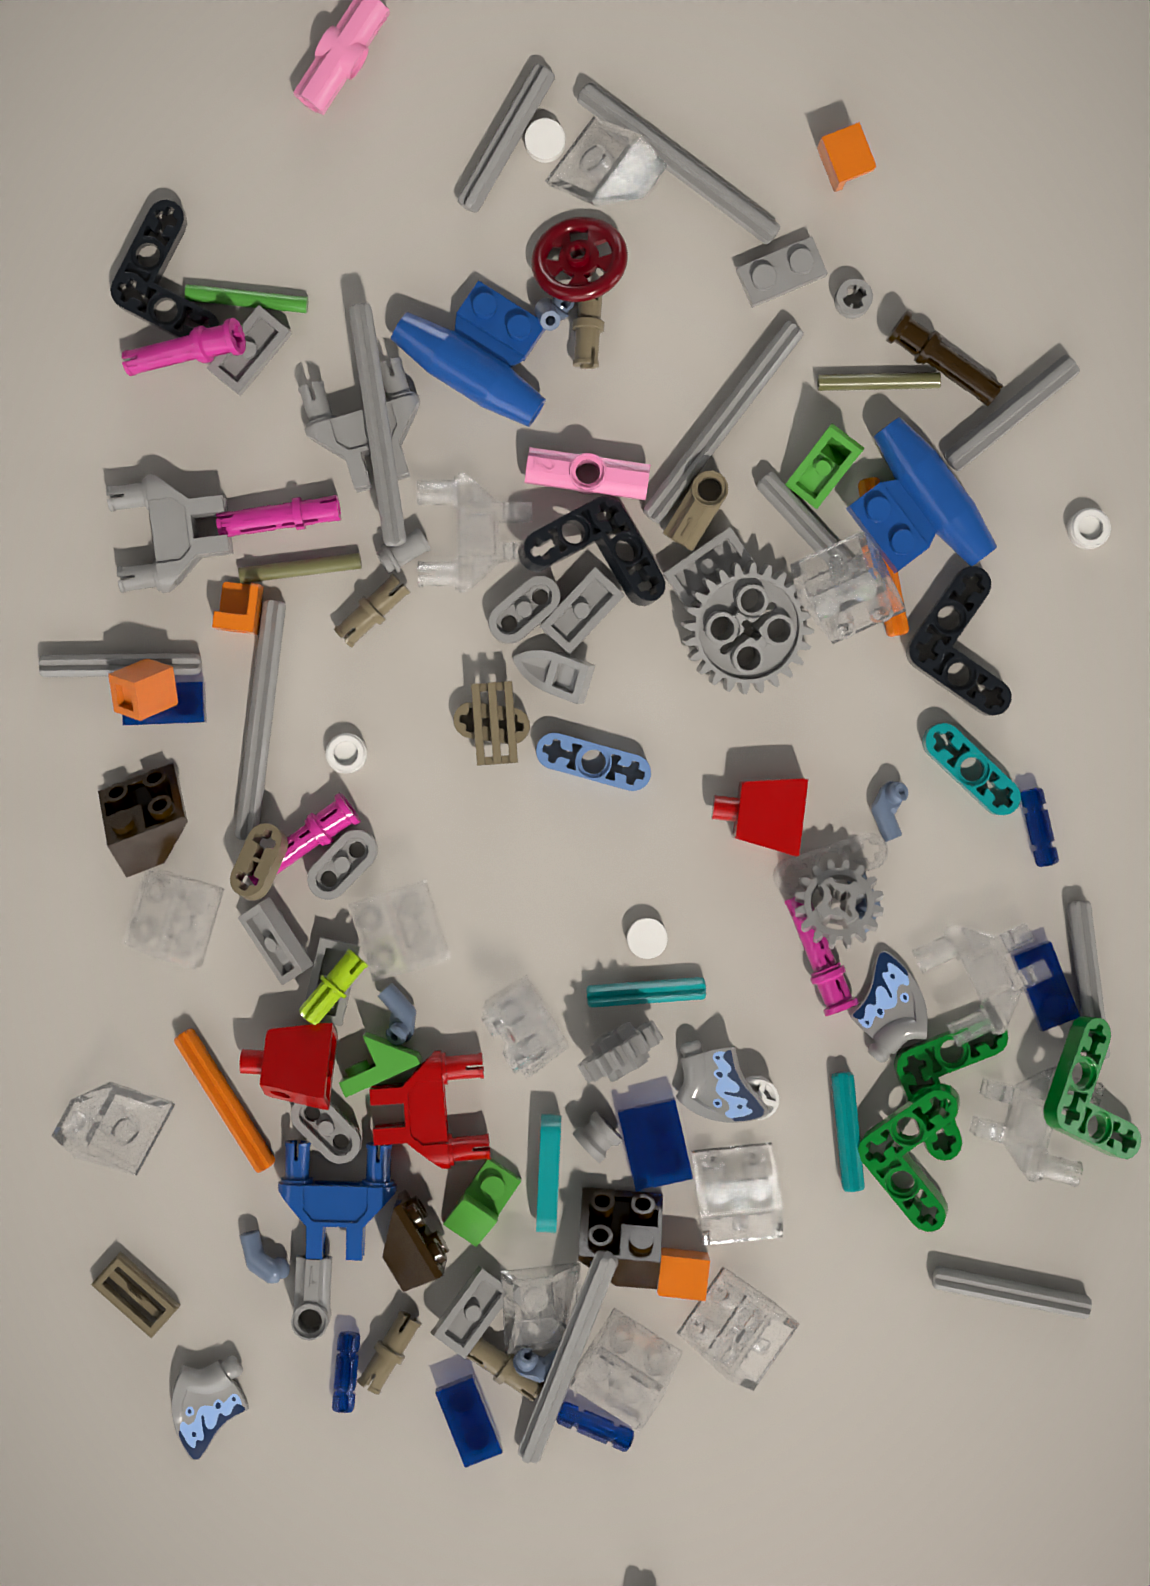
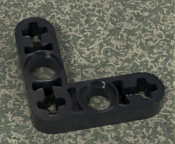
[110,200,221,338]
[518,495,666,606]
[906,566,1012,716]

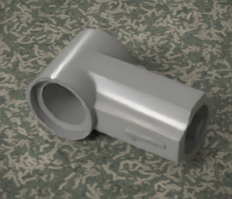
[291,1254,332,1341]

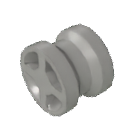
[572,1111,623,1163]

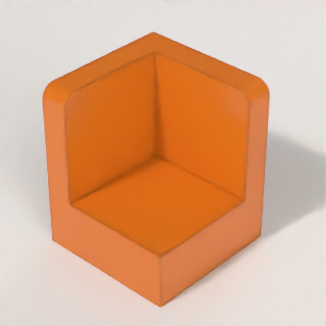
[817,122,876,192]
[212,582,264,635]
[108,659,178,721]
[657,1247,710,1301]

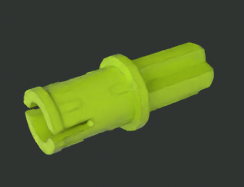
[299,948,369,1025]

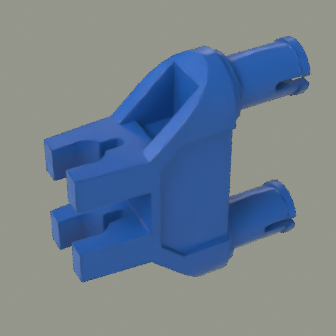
[278,1140,397,1261]

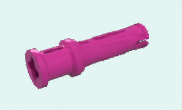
[121,318,246,376]
[248,792,361,886]
[784,897,859,1016]

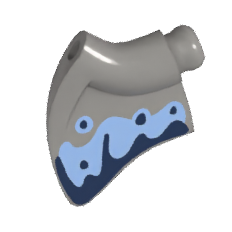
[850,951,928,1063]
[676,1040,768,1123]
[172,1356,249,1460]

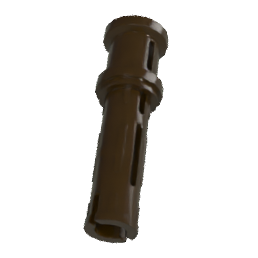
[886,310,1003,407]

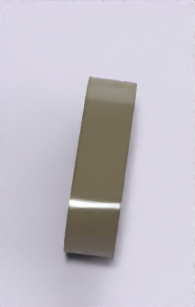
[453,702,530,744]
[230,823,288,901]

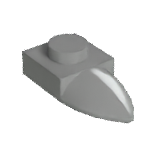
[513,650,595,704]

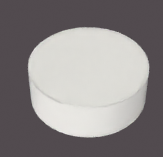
[525,118,565,163]
[1067,508,1111,550]
[326,733,367,774]
[627,917,668,959]

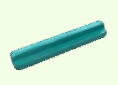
[586,977,706,1008]
[831,1071,865,1192]

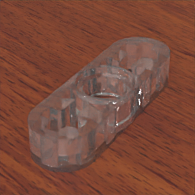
[773,833,889,895]

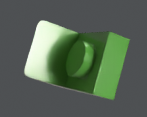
[785,423,864,509]
[339,1032,422,1098]
[443,1158,522,1247]

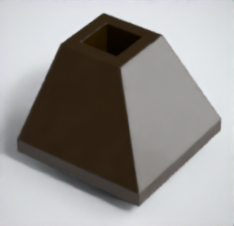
[98,762,188,878]
[578,1187,663,1289]
[382,1190,449,1292]

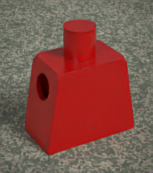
[711,778,809,856]
[239,1023,338,1110]

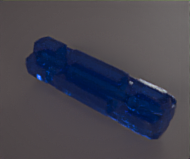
[1021,787,1059,867]
[332,1331,360,1413]
[556,1402,634,1452]

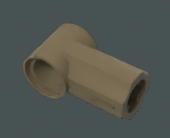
[662,470,728,552]

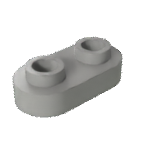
[489,576,560,644]
[307,829,378,900]
[291,1101,362,1164]

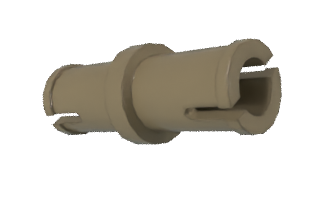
[572,282,605,369]
[334,573,411,648]
[357,1310,422,1395]
[466,1336,545,1402]

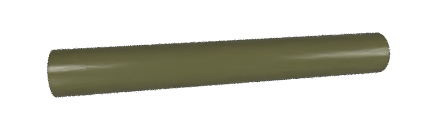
[818,372,941,391]
[238,553,362,584]

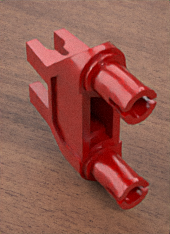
[369,1050,491,1169]

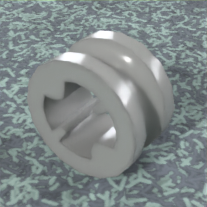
[834,278,873,319]

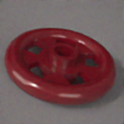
[531,216,628,302]

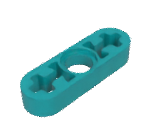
[922,723,1021,816]
[536,1114,562,1233]

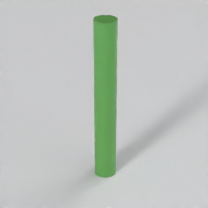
[185,284,308,313]

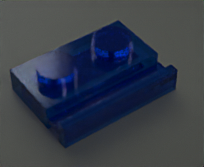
[618,1097,693,1192]

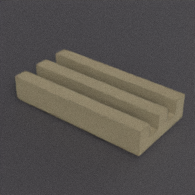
[471,681,518,766]
[91,1251,180,1338]

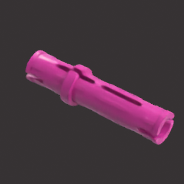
[216,495,341,537]

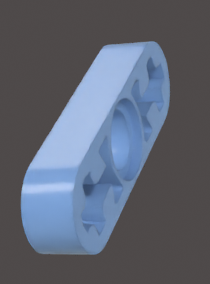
[536,733,651,791]

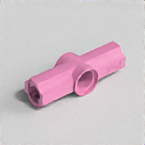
[293,0,390,115]
[525,447,651,500]

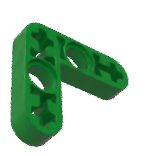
[1043,1016,1141,1159]
[894,1017,1009,1161]
[858,1083,960,1232]

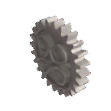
[681,561,814,694]

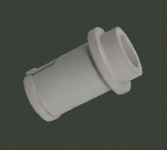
[376,528,431,574]

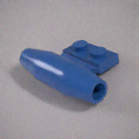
[391,280,546,427]
[846,417,997,574]

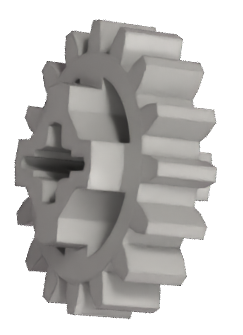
[795,859,884,949]
[577,1020,663,1083]

